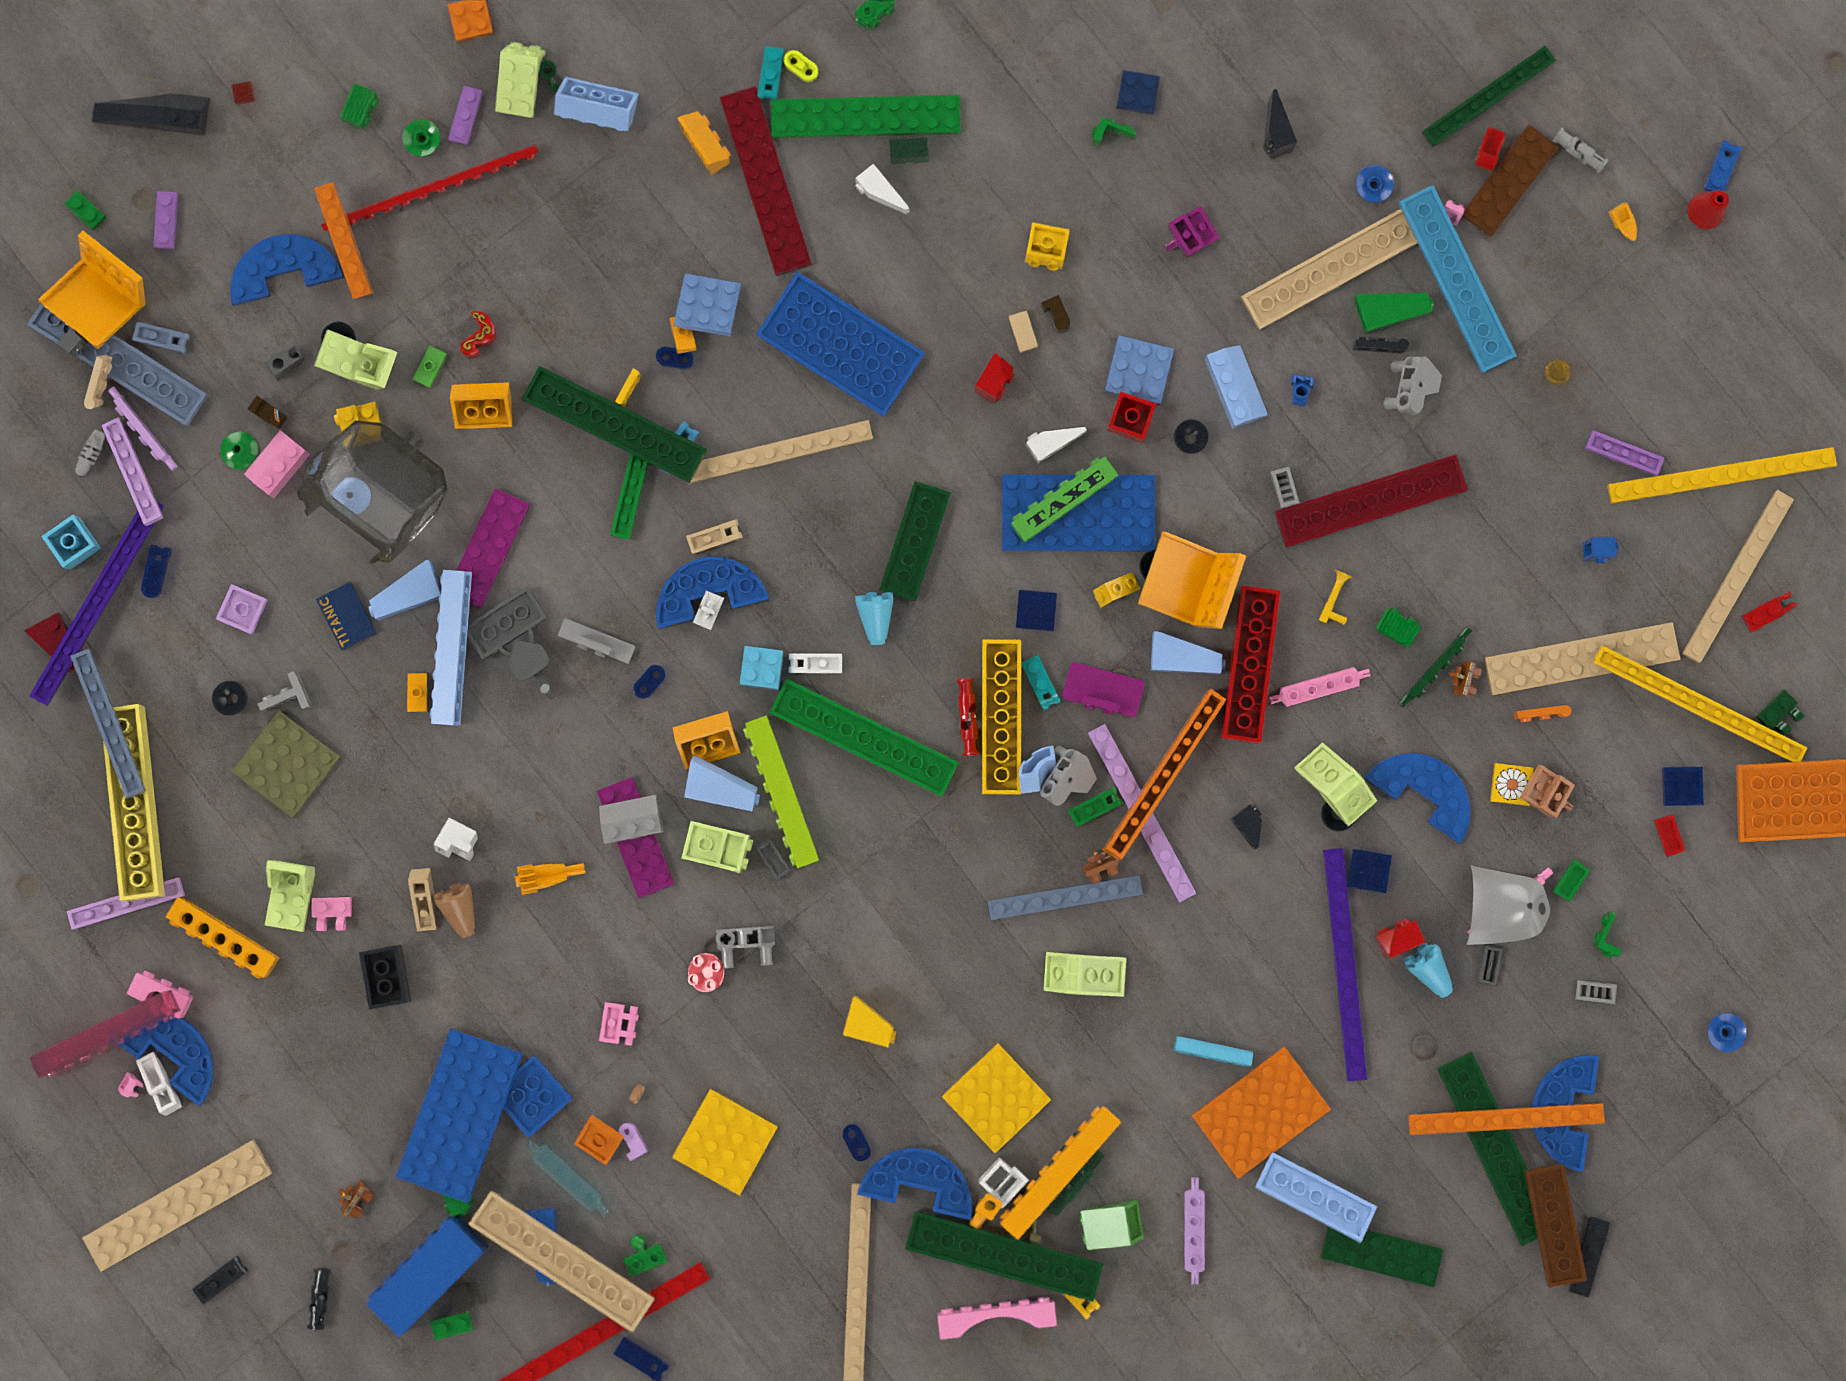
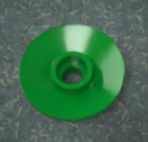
[402,119,441,157]
[220,432,259,470]

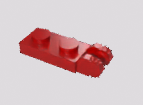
[1741,591,1798,633]

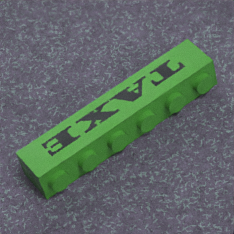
[1011,457,1118,543]

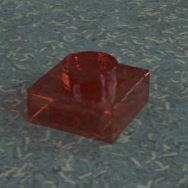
[232,81,255,105]

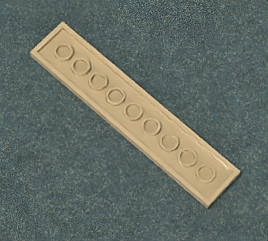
[1241,209,1418,330]
[1484,622,1681,696]
[82,1140,273,1272]
[469,1190,654,1332]

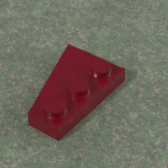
[24,612,75,672]

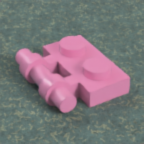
[599,1002,639,1046]

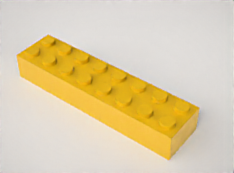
[982,640,1021,795]

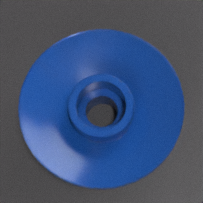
[1356,165,1394,203]
[1707,1013,1747,1052]

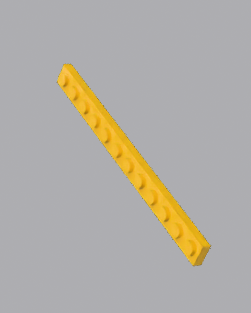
[1607,447,1837,504]
[1592,646,1807,762]

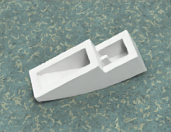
[136,1052,183,1116]

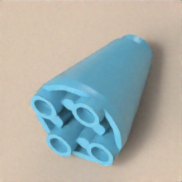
[855,592,893,645]
[1404,943,1453,998]

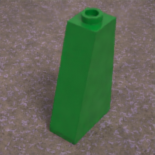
[1353,293,1434,335]

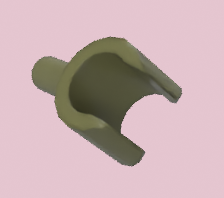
[1029,1220,1041,1245]

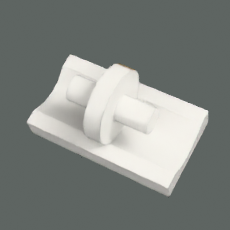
[693,591,724,630]

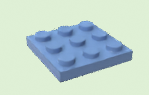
[674,274,741,336]
[1105,336,1174,405]

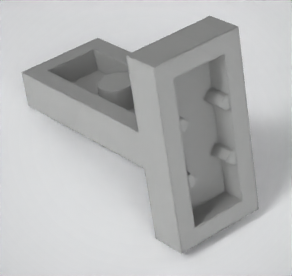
[258,671,313,712]

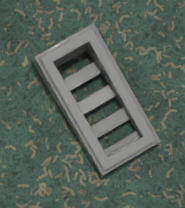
[1270,467,1300,508]
[1575,980,1617,1004]

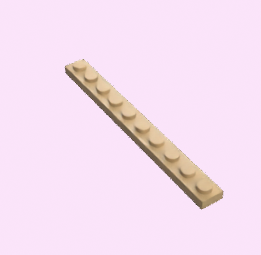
[688,420,873,484]
[1682,490,1794,664]
[844,1183,871,1381]

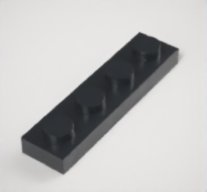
[1568,1216,1610,1298]

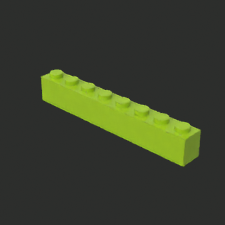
[743,715,820,868]

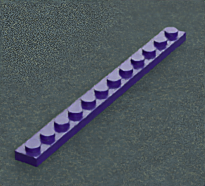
[29,502,165,706]
[1323,848,1367,1082]

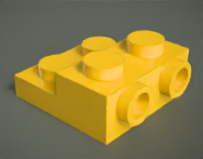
[1025,223,1069,271]
[334,402,385,448]

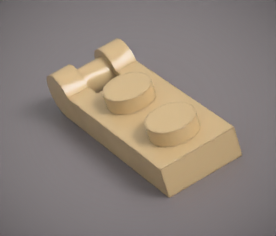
[84,355,112,409]
[686,519,743,555]

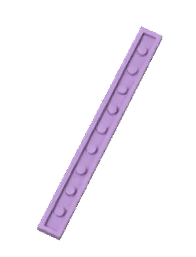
[1088,724,1196,903]

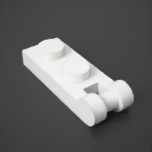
[789,654,842,674]

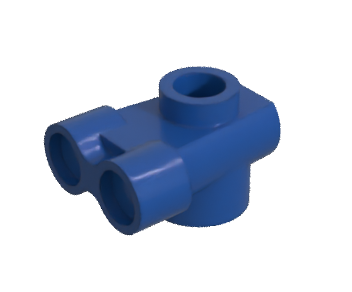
[1291,374,1315,406]

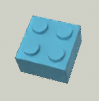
[41,514,102,570]
[740,646,784,690]

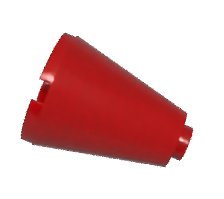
[1687,190,1729,230]

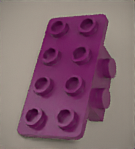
[1062,662,1145,717]

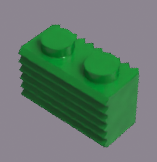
[339,83,379,130]
[1374,608,1421,648]

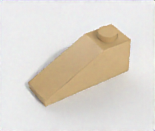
[408,868,437,931]

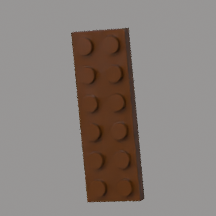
[1462,124,1559,237]
[1524,1163,1587,1288]

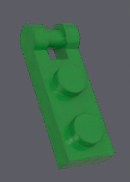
[1067,786,1124,827]

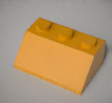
[677,111,731,175]
[450,382,512,429]
[673,711,741,770]

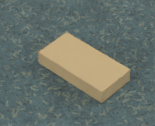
[1008,311,1038,353]

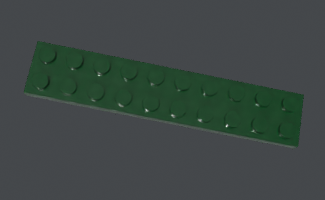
[522,366,707,484]
[1436,1052,1537,1246]
[905,1211,1103,1302]

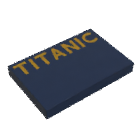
[316,582,377,651]

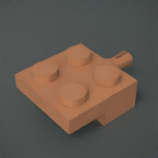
[1520,765,1575,818]

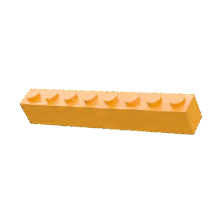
[1000,1105,1121,1240]

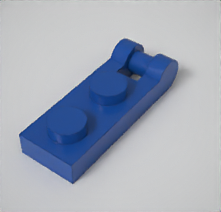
[1703,140,1742,191]

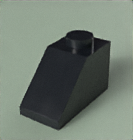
[1230,805,1262,850]

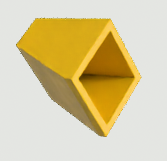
[843,995,896,1047]

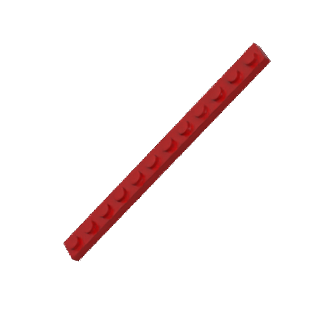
[321,144,538,231]
[498,1261,710,1381]

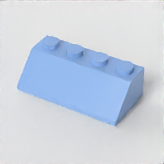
[554,77,639,131]
[1204,345,1268,429]

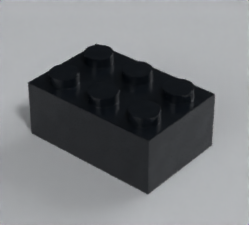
[359,944,411,1010]

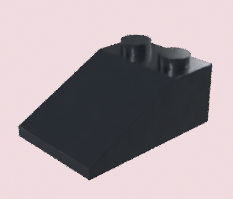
[1263,89,1297,159]

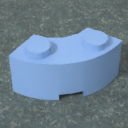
[1019,746,1056,794]

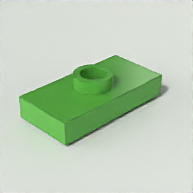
[413,345,447,389]

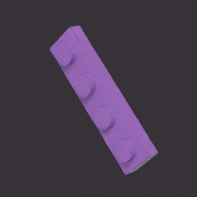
[1585,430,1664,476]

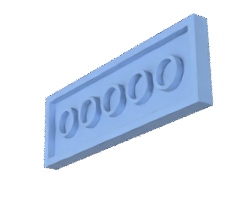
[1255,1152,1377,1243]

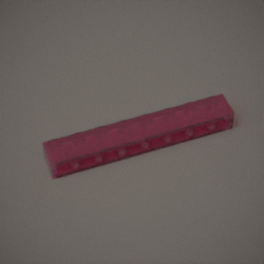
[29,990,181,1079]

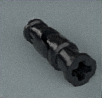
[307,1268,331,1330]

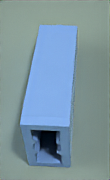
[368,560,441,620]
[1151,631,1225,675]
[684,756,760,811]

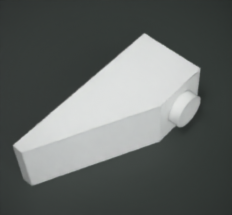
[855,164,909,214]
[1026,427,1087,464]

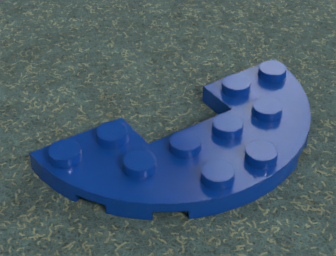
[230,234,344,306]
[656,556,770,629]
[1364,753,1470,844]
[108,1012,214,1106]
[1532,1055,1599,1172]
[857,1148,972,1220]

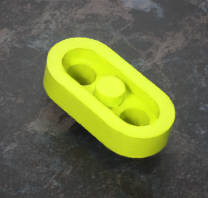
[784,50,818,82]

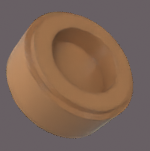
[629,1084,645,1104]

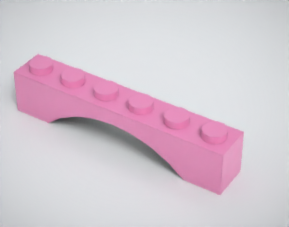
[937,1297,1057,1340]

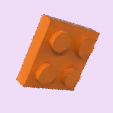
[448,0,494,42]
[574,1115,624,1165]

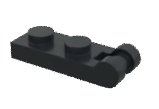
[1353,337,1409,354]
[192,1255,249,1305]

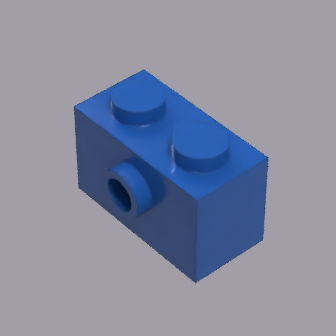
[1583,537,1619,563]

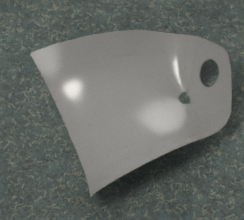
[1467,865,1550,945]

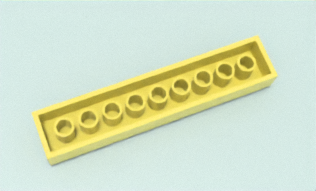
[103,704,165,902]

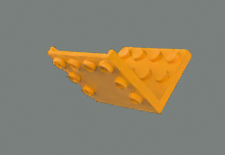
[38,231,146,349]
[1138,532,1246,629]

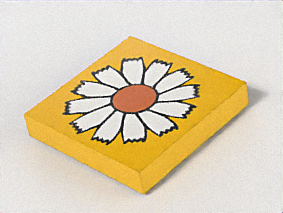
[1490,763,1534,806]

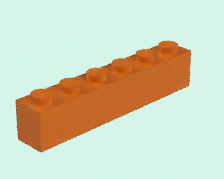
[314,182,373,299]

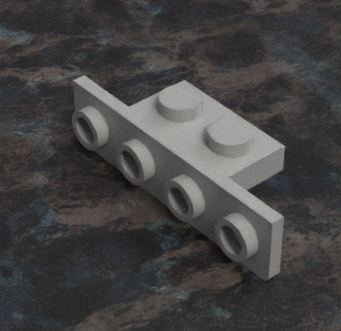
[558,618,635,664]

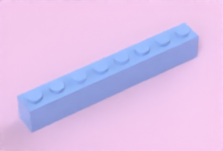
[430,570,472,725]

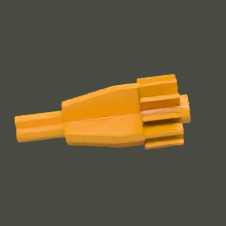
[514,863,585,895]

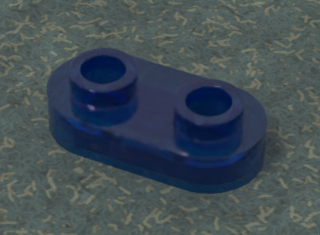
[656,346,694,370]
[633,665,666,699]
[842,1124,871,1161]

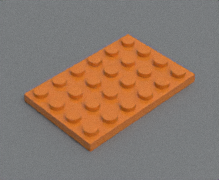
[1736,759,1846,842]
[1191,1046,1331,1179]

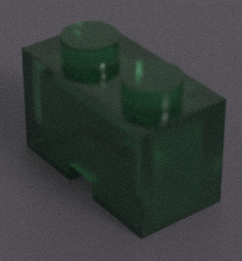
[889,138,928,164]

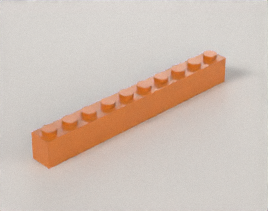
[1102,689,1227,861]

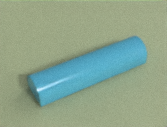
[1173,1036,1253,1067]

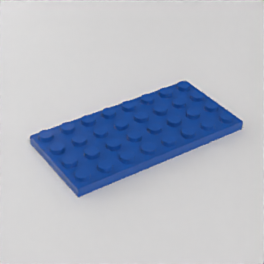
[756,272,925,417]
[1002,474,1155,552]
[396,1029,523,1203]

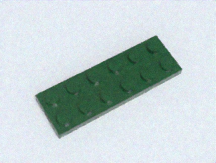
[879,481,951,602]
[1320,1226,1443,1288]

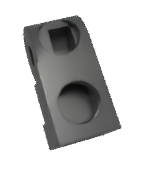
[265,345,305,381]

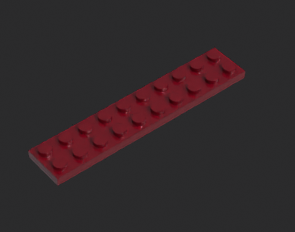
[719,86,812,276]
[1274,454,1468,548]

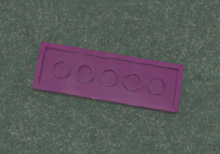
[456,488,530,608]
[597,777,675,898]

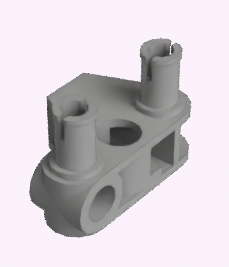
[1384,356,1442,415]
[1040,746,1097,806]
[716,926,775,968]

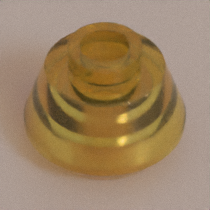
[1545,359,1571,385]

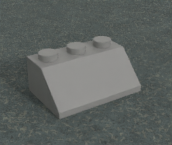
[599,795,664,844]

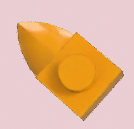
[1608,202,1637,241]

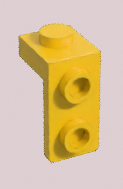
[1093,572,1140,607]

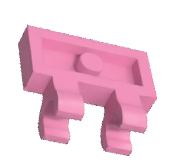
[312,897,352,931]

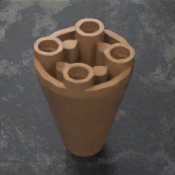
[433,883,475,938]

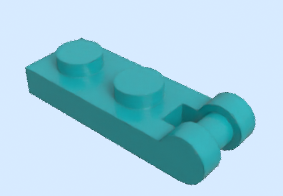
[758,46,784,100]
[1021,655,1061,711]

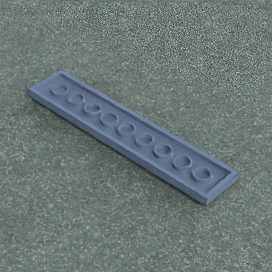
[27,304,208,427]

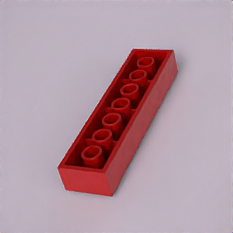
[1220,585,1281,744]

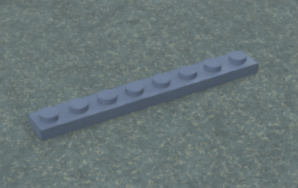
[71,649,146,798]
[987,875,1143,920]

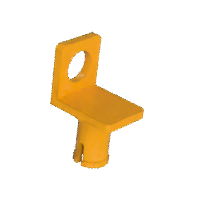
[970,1193,1003,1229]

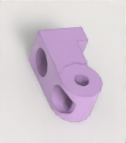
[619,1122,649,1161]

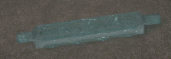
[526,1140,609,1216]

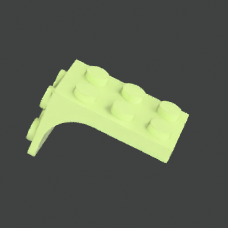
[495,42,545,118]
[682,821,753,873]

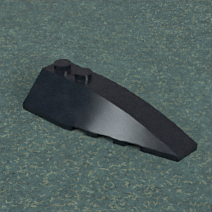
[92,93,210,136]

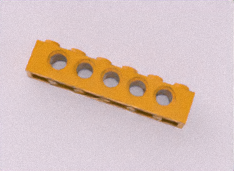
[165,897,280,979]

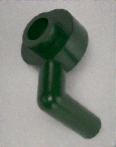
[538,60,559,92]

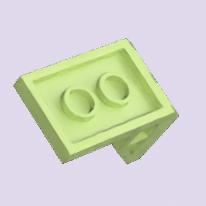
[314,330,397,389]
[1294,743,1377,826]
[265,860,315,932]
[1043,952,1126,997]

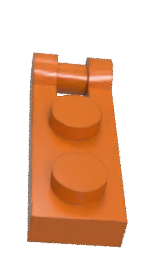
[1513,705,1572,723]

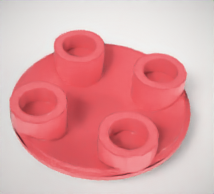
[688,953,724,992]

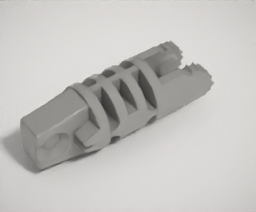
[75,429,106,476]

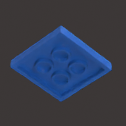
[503,1055,573,1138]

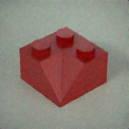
[975,353,1015,403]
[1107,391,1156,443]
[1374,918,1426,958]

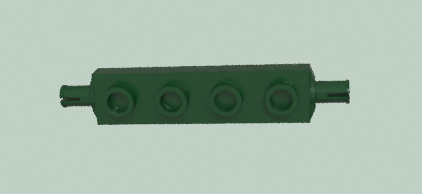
[1398,626,1472,708]

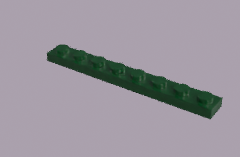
[1422,45,1556,148]

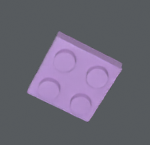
[216,584,268,635]

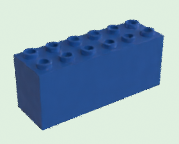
[366,1215,489,1337]

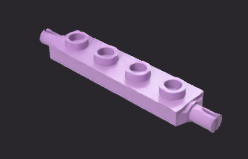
[108,387,178,471]
[1185,1177,1205,1284]

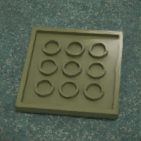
[232,710,341,818]

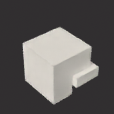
[434,818,478,861]
[978,1157,1028,1209]

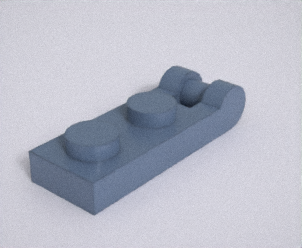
[132,322,190,354]

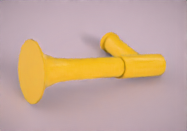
[1319,570,1353,625]

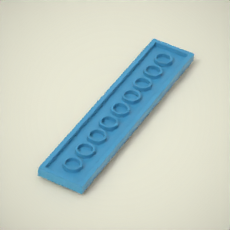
[1398,185,1517,373]

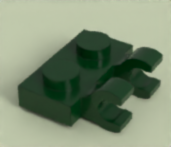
[1756,689,1805,736]

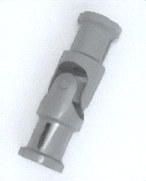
[1552,127,1609,174]

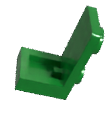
[1090,118,1136,146]
[1593,912,1622,959]

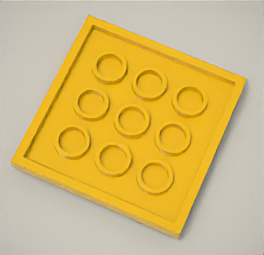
[942,1043,1051,1153]
[672,1089,778,1196]

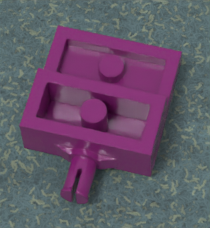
[1164,206,1220,258]

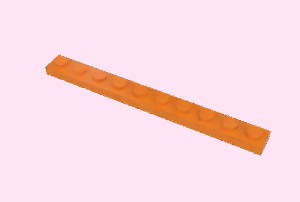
[1408,1103,1605,1135]

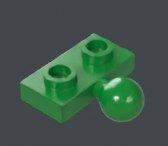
[624,1234,667,1277]

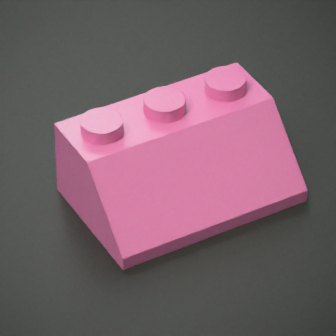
[244,430,310,498]

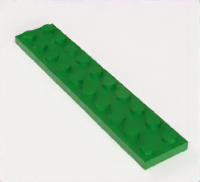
[771,95,961,138]
[769,679,959,797]

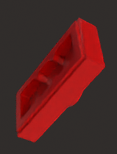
[1653,814,1686,857]

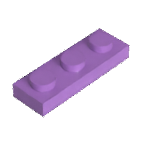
[448,86,483,146]
[153,191,178,250]

